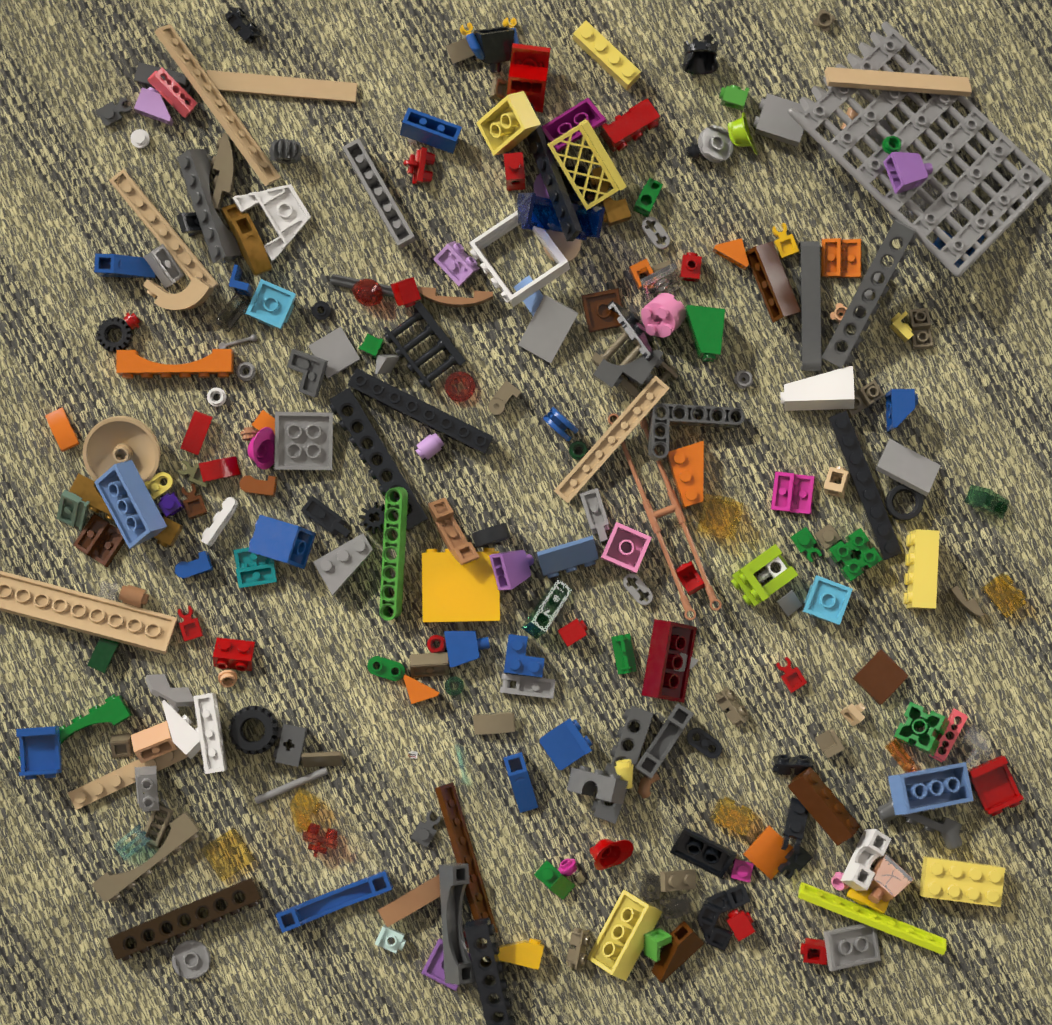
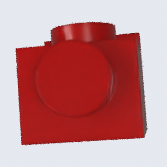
[800,938,827,965]

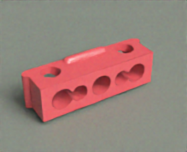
[147,67,198,118]
[929,708,968,763]

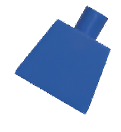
[444,631,490,668]

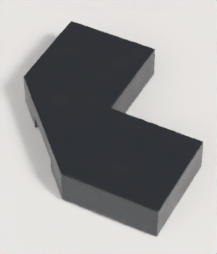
[696,900,733,951]

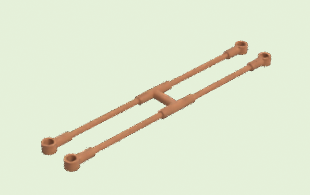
[608,413,722,621]

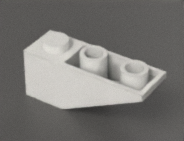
[162,700,201,759]

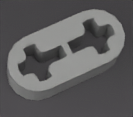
[642,217,670,250]
[623,573,653,605]

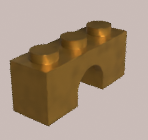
[590,163,631,227]

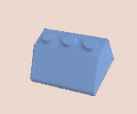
[537,535,599,579]

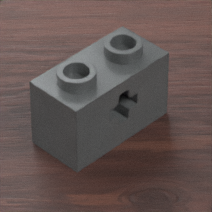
[273,724,308,767]

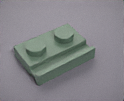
[56,490,90,531]

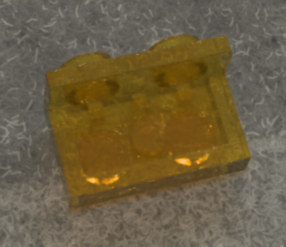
[981,573,1027,618]

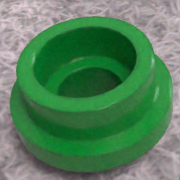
[882,136,901,155]

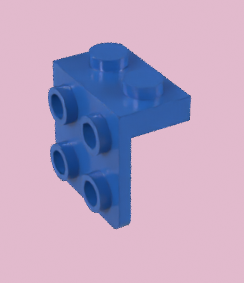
[539,718,593,770]

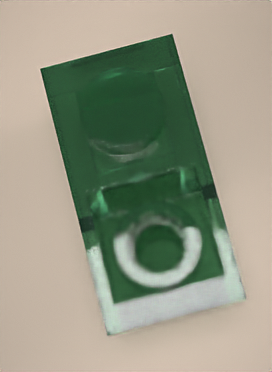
[965,485,1009,519]

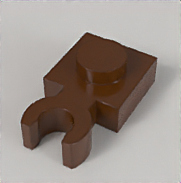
[181,484,208,520]

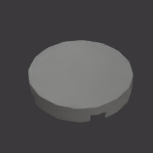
[698,125,734,163]
[172,940,211,980]

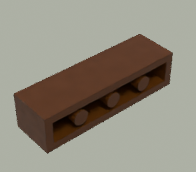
[746,241,801,323]
[787,767,860,846]

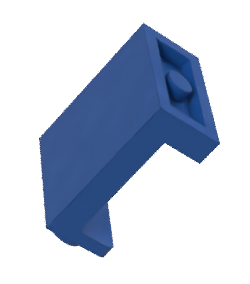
[16,726,62,780]

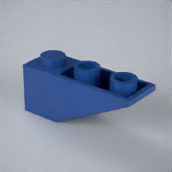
[94,254,156,278]
[503,752,538,813]

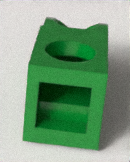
[633,178,663,217]

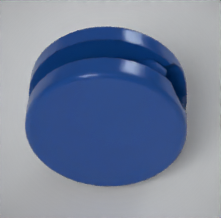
[543,407,579,441]

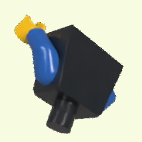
[460,18,519,73]

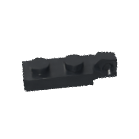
[301,496,351,538]

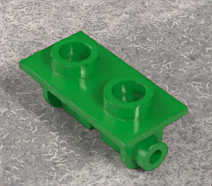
[611,633,637,675]

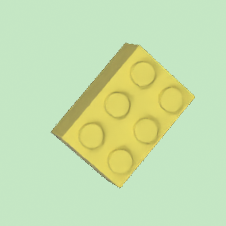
[476,91,541,156]

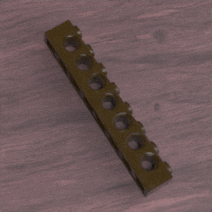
[107,876,263,961]

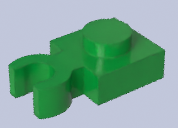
[790,527,822,562]

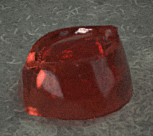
[352,279,383,306]

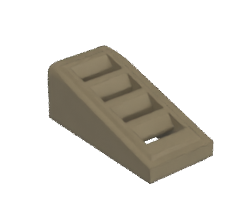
[140,805,174,849]

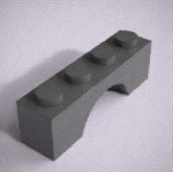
[635,703,694,780]

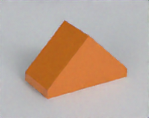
[712,238,749,270]
[403,675,440,704]

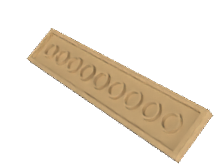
[0,571,177,655]

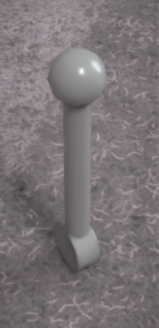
[219,334,257,349]

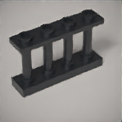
[383,301,466,391]

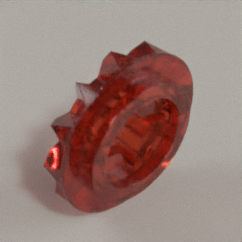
[445,371,475,402]

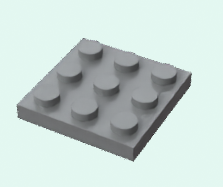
[274,412,333,470]

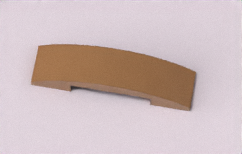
[417,287,493,307]
[428,498,479,565]

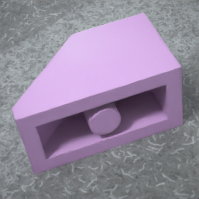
[134,87,173,126]

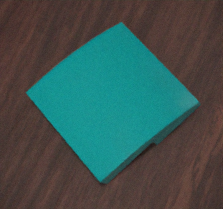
[233,547,277,588]

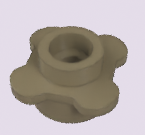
[813,10,835,32]

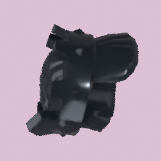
[682,34,719,75]

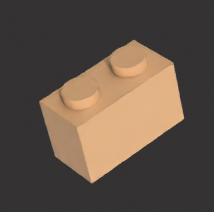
[131,721,177,763]

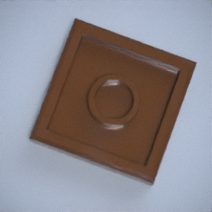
[581,288,622,333]

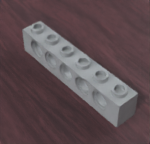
[342,138,416,250]

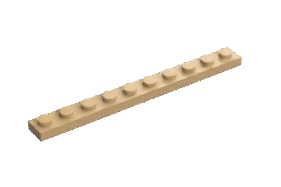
[154,24,281,186]

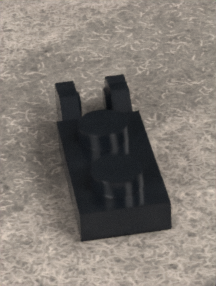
[781,797,808,854]

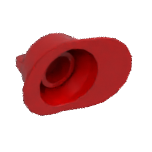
[589,839,634,870]

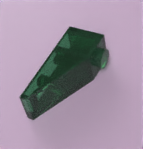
[521,579,573,639]

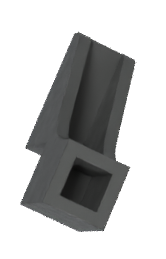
[592,350,664,390]

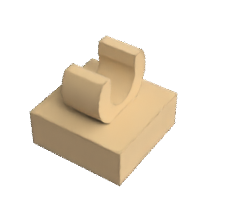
[840,702,866,726]

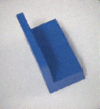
[229,264,253,297]

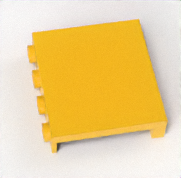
[422,548,500,623]

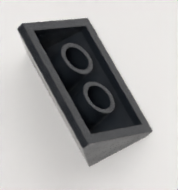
[670,826,737,879]

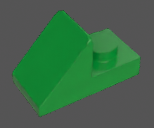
[534,860,576,900]

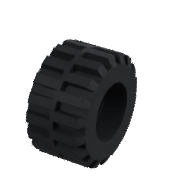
[228,706,279,755]

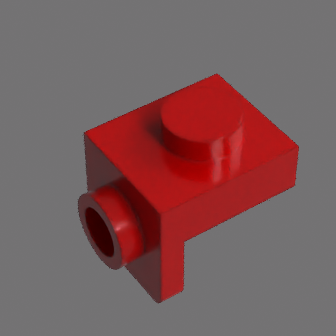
[675,561,706,596]

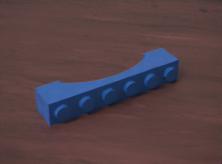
[275,869,393,933]

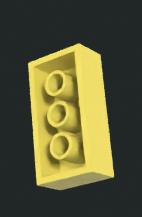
[903,529,939,610]
[919,856,1005,907]

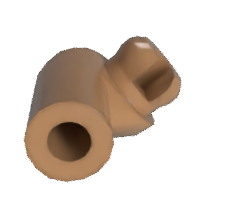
[638,772,660,798]

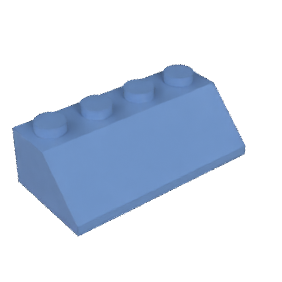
[94,460,167,549]

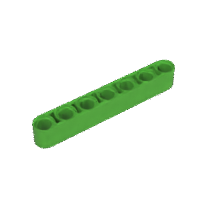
[379,487,408,621]

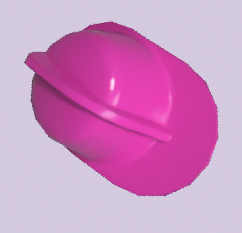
[247,427,275,470]

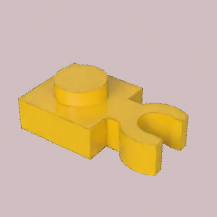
[772,223,799,259]

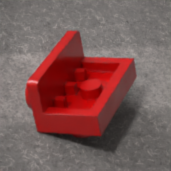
[213,637,255,672]

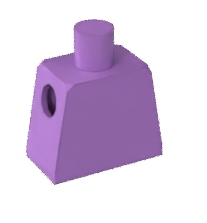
[883,152,933,194]
[489,550,534,590]

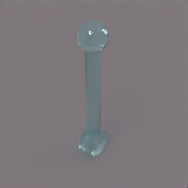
[455,744,469,784]

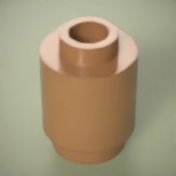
[119,585,149,608]

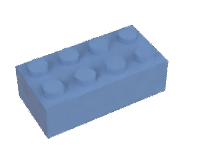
[888,762,974,815]

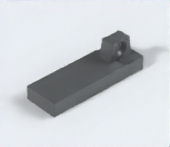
[134,62,192,95]

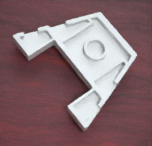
[232,184,311,262]

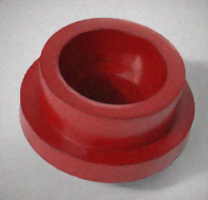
[124,312,141,330]
[427,635,446,653]

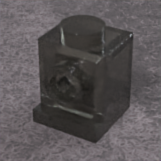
[639,872,661,902]

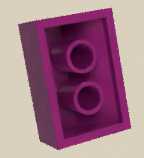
[542,98,607,152]

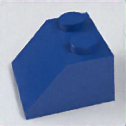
[885,389,918,432]

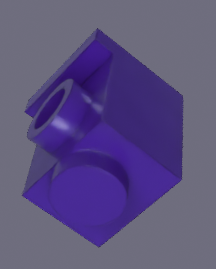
[158,492,185,518]

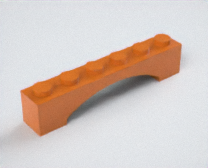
[116,349,234,379]

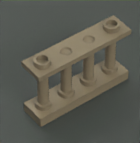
[591,325,679,399]

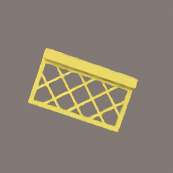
[547,119,627,210]

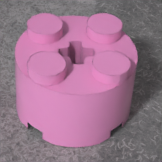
[641,293,686,338]

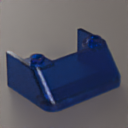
[517,193,605,241]

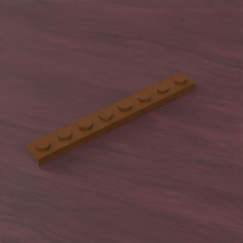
[435,782,498,933]

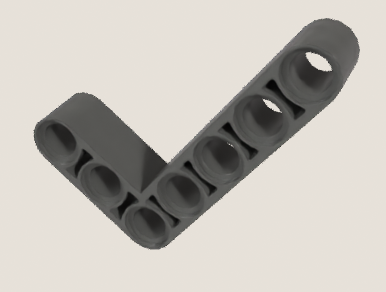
[648,403,745,461]

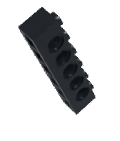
[464,918,516,1025]

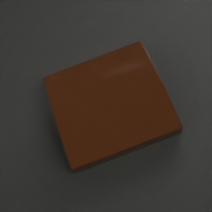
[73,513,125,568]
[853,649,909,705]

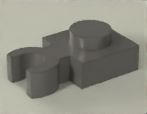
[96,98,133,128]
[411,811,441,847]

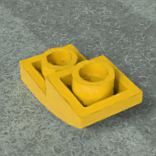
[847,887,889,914]

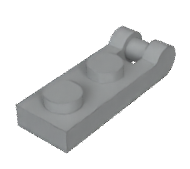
[500,673,555,699]

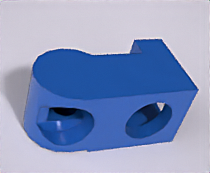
[175,551,213,579]

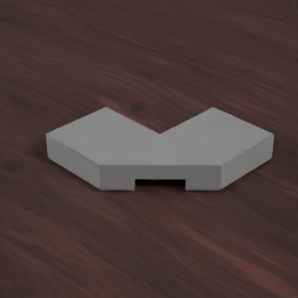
[145,674,194,707]

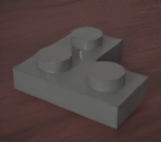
[287,349,328,398]

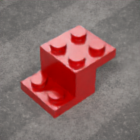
[507,43,551,113]

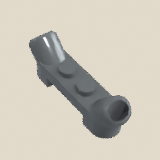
[877,795,963,850]

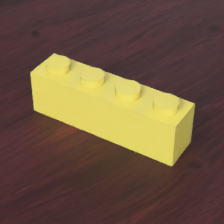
[572,21,641,90]

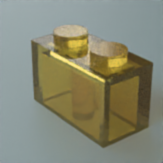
[709,796,755,837]

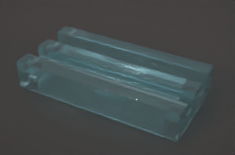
[113,824,151,861]

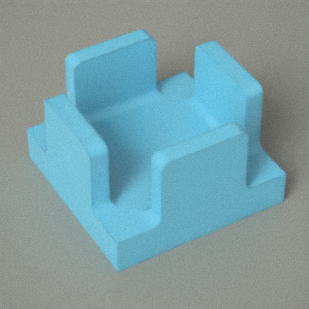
[245,279,297,330]
[802,575,853,625]

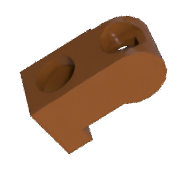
[240,475,278,497]

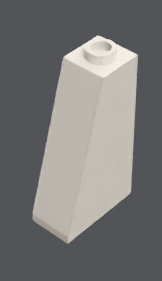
[780,366,854,411]

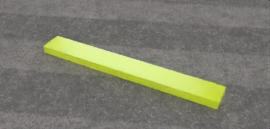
[798,882,946,955]

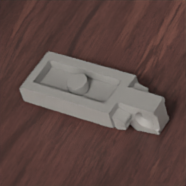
[579,488,609,543]

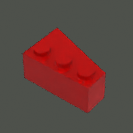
[600,98,660,152]

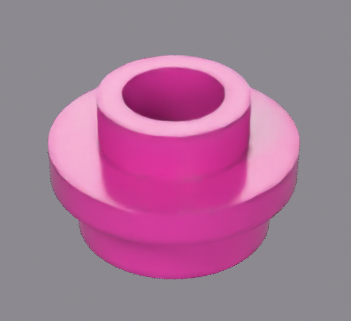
[558,858,577,876]

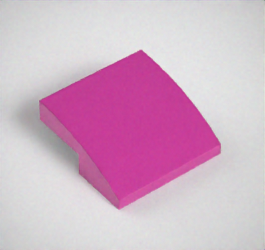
[771,472,816,515]

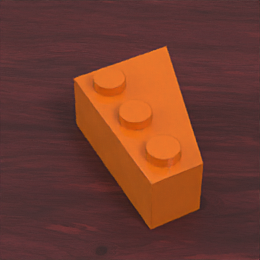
[666,441,704,509]

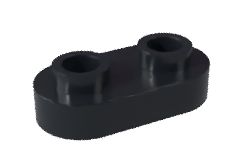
[687,728,722,759]

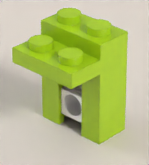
[730,544,798,607]

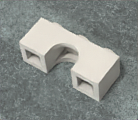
[840,829,891,891]

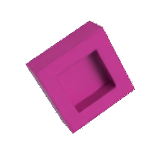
[730,859,754,883]

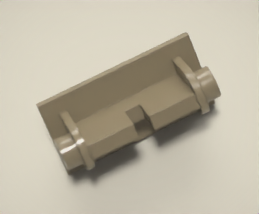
[714,687,749,727]
[566,927,591,969]

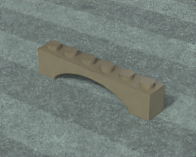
[91,811,201,903]

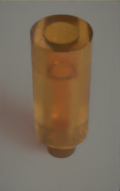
[885,738,917,772]

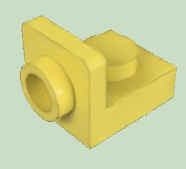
[889,311,914,343]

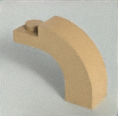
[143,276,215,311]

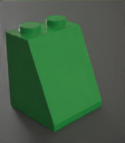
[685,305,725,363]

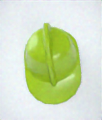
[727,112,758,155]

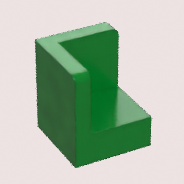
[358,333,385,359]

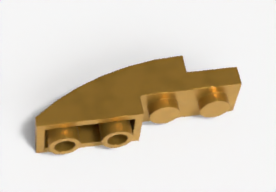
[221,203,272,276]

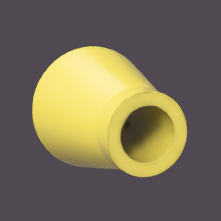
[615,759,634,789]

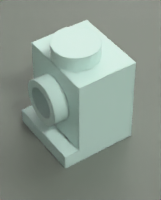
[375,925,406,953]

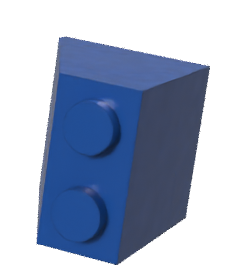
[248,515,316,569]

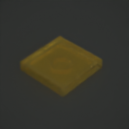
[201,828,255,882]

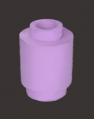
[415,433,445,460]

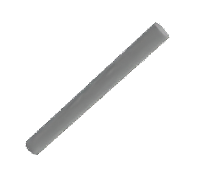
[254,767,329,804]

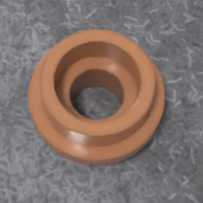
[240,427,259,441]

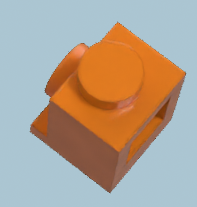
[629,258,657,291]

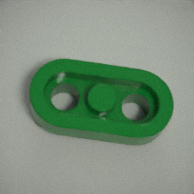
[367,656,405,681]

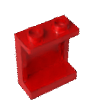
[968,755,1024,816]

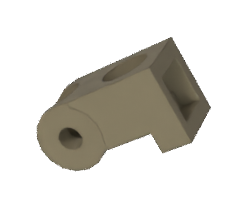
[488,380,522,416]

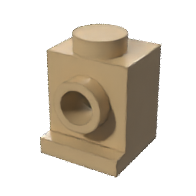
[823,466,850,498]

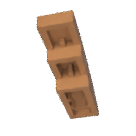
[377,874,440,927]

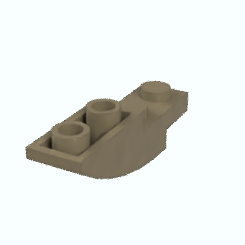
[210,133,235,212]

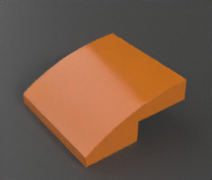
[821,238,862,278]
[743,825,793,880]

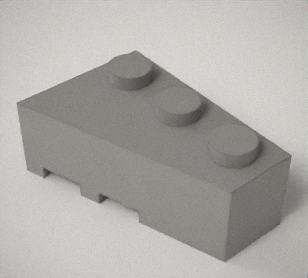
[313,533,374,596]

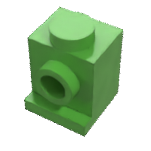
[719,85,749,111]

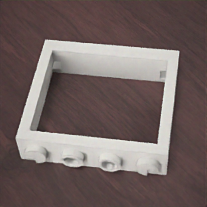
[469,205,570,307]

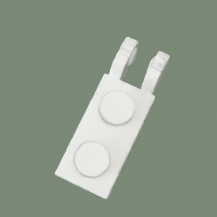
[201,497,239,547]

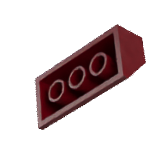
[641,619,697,703]

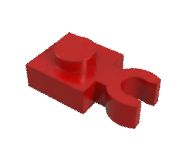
[178,606,204,642]
[776,657,807,693]

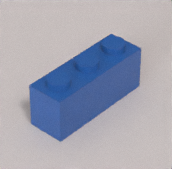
[400,108,462,154]

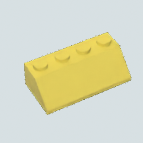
[588,889,662,981]

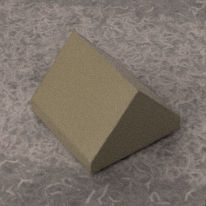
[489,77,508,100]

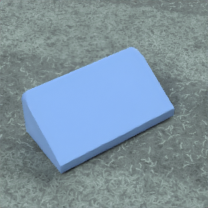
[514,276,544,316]

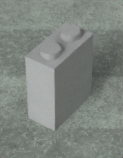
[753,93,805,147]

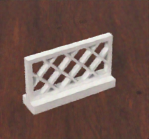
[193,693,228,774]

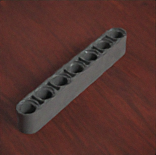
[799,241,821,371]

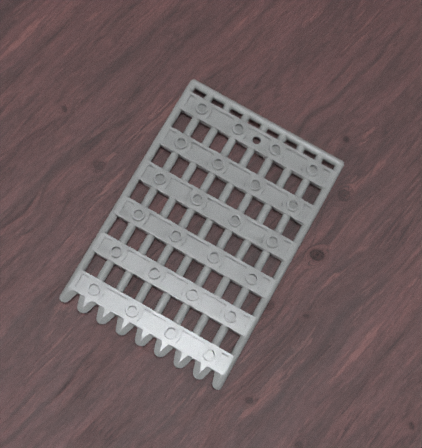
[788,21,1052,277]

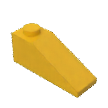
[487,938,544,970]

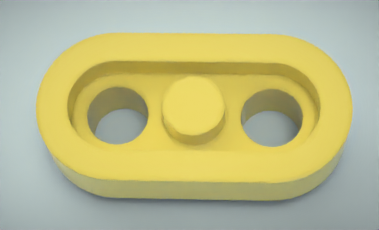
[144,472,174,501]

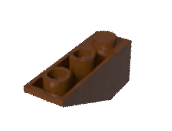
[651,921,705,983]

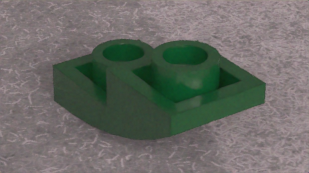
[87,637,121,674]

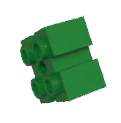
[826,528,883,582]
[894,702,949,756]

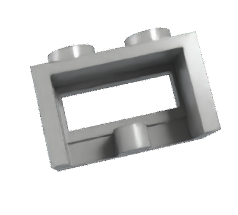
[135,765,159,812]

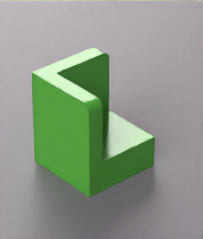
[644,928,672,962]

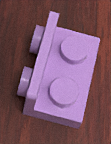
[433,241,480,286]

